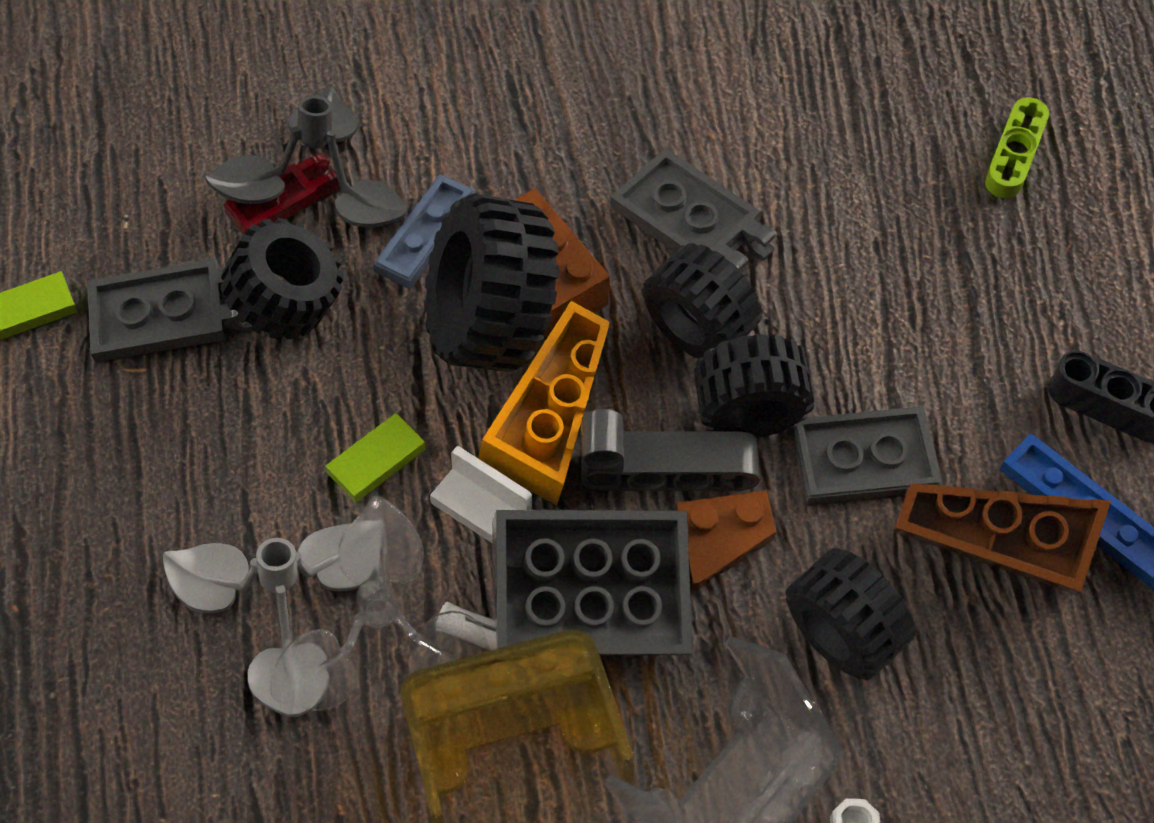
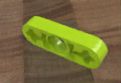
[985,97,1049,199]

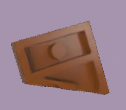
[675,490,776,591]

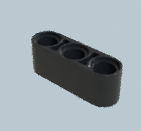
[1048,351,1154,444]

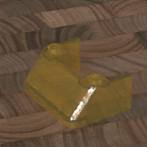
[400,630,634,823]

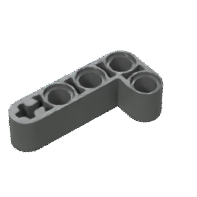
[580,409,760,491]

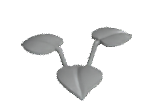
[163,523,381,717]

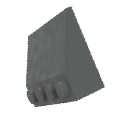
[492,510,692,656]

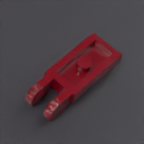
[223,153,340,234]

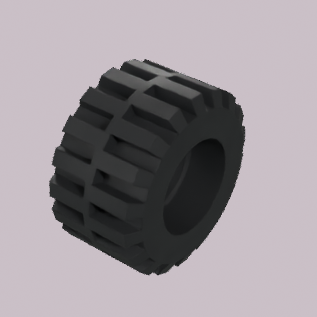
[221,218,344,340]
[642,243,762,358]
[694,334,815,438]
[785,548,916,680]

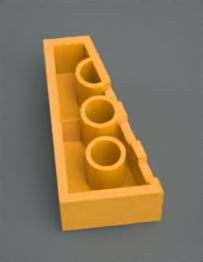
[478,301,610,506]

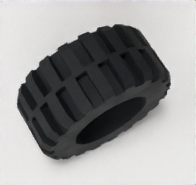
[424,194,559,372]

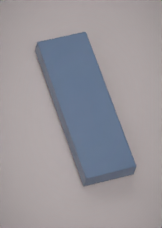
[373,174,476,290]

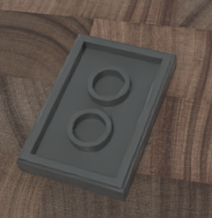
[791,406,943,506]

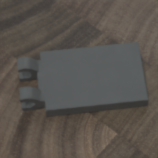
[610,148,776,277]
[87,258,253,363]

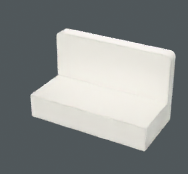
[430,446,532,543]

